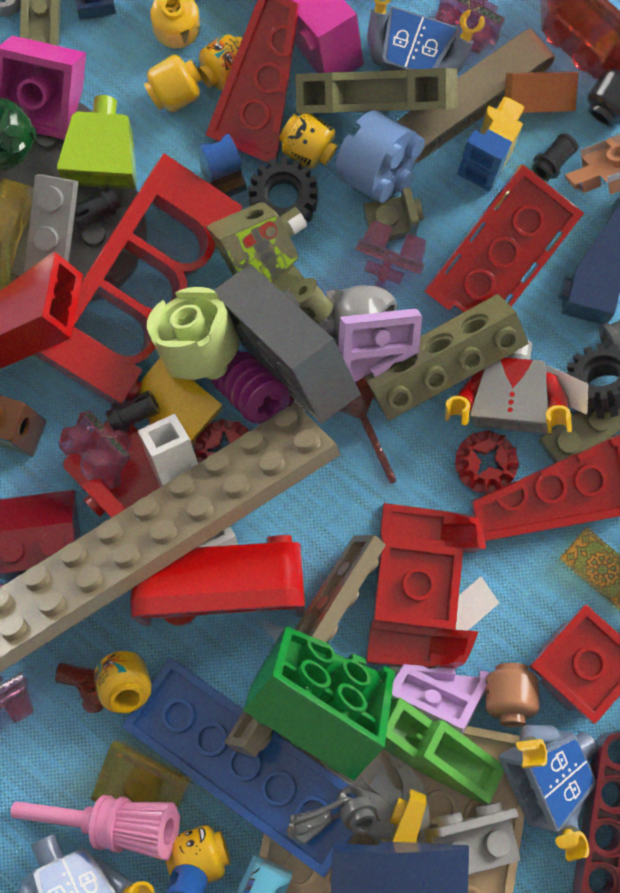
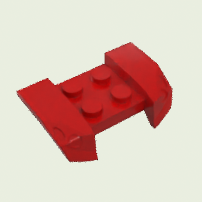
[366,503,486,669]

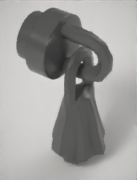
[286,785,377,845]

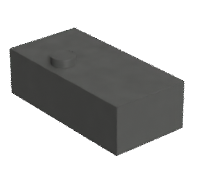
[213,264,361,424]

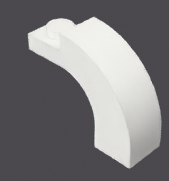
[138,414,238,547]

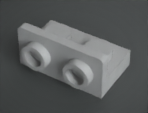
[424,802,521,875]

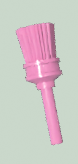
[11,795,181,861]

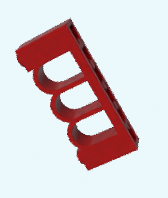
[34,153,243,405]

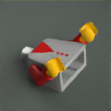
[445,340,572,434]

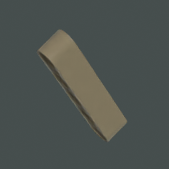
[397,29,555,164]

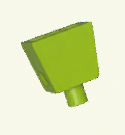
[57,95,137,189]

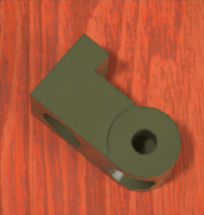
[272,264,333,324]

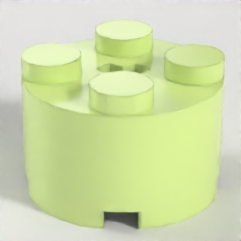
[147,287,239,380]

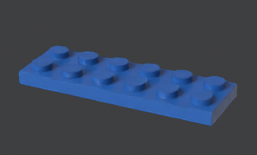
[121,657,375,877]

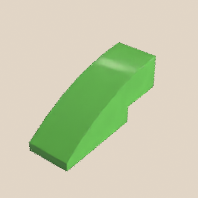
[384,697,504,805]

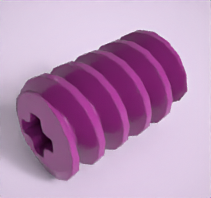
[210,350,290,424]

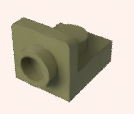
[363,187,423,244]

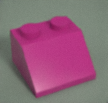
[0,35,86,140]

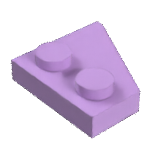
[338,309,422,382]
[391,664,490,735]

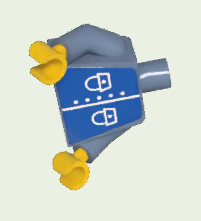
[367,0,485,73]
[498,725,598,862]
[18,834,155,893]

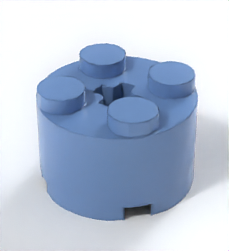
[336,110,425,203]

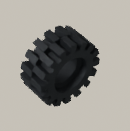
[248,157,318,222]
[566,343,620,419]

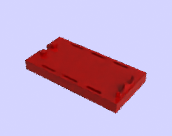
[424,164,584,312]

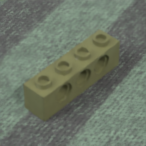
[363,294,529,421]

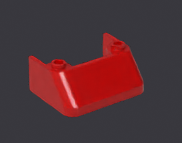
[130,535,305,626]

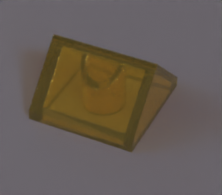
[91,740,193,810]

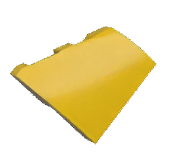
[137,358,222,446]

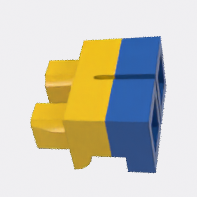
[457,97,525,192]

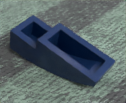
[331,841,469,893]

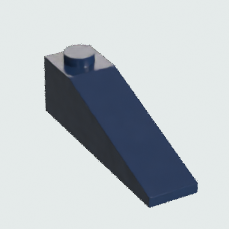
[558,203,620,324]

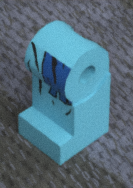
[237,853,293,893]

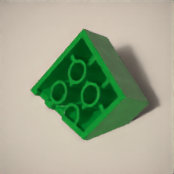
[243,626,395,781]

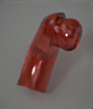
[55,662,104,713]

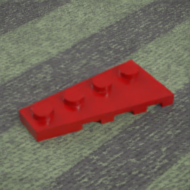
[205,0,300,164]
[470,434,620,541]

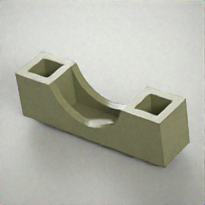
[295,68,458,114]

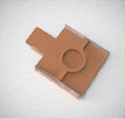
[565,134,620,195]

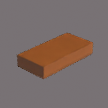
[505,71,579,113]

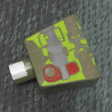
[206,202,307,283]

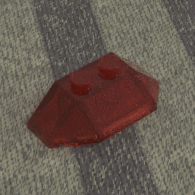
[540,0,620,79]

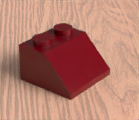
[0,489,80,580]

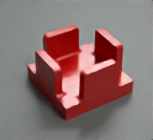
[529,604,620,724]

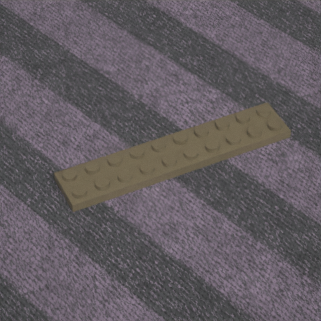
[0,403,340,672]

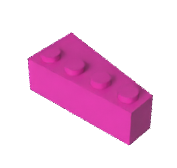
[292,0,364,73]

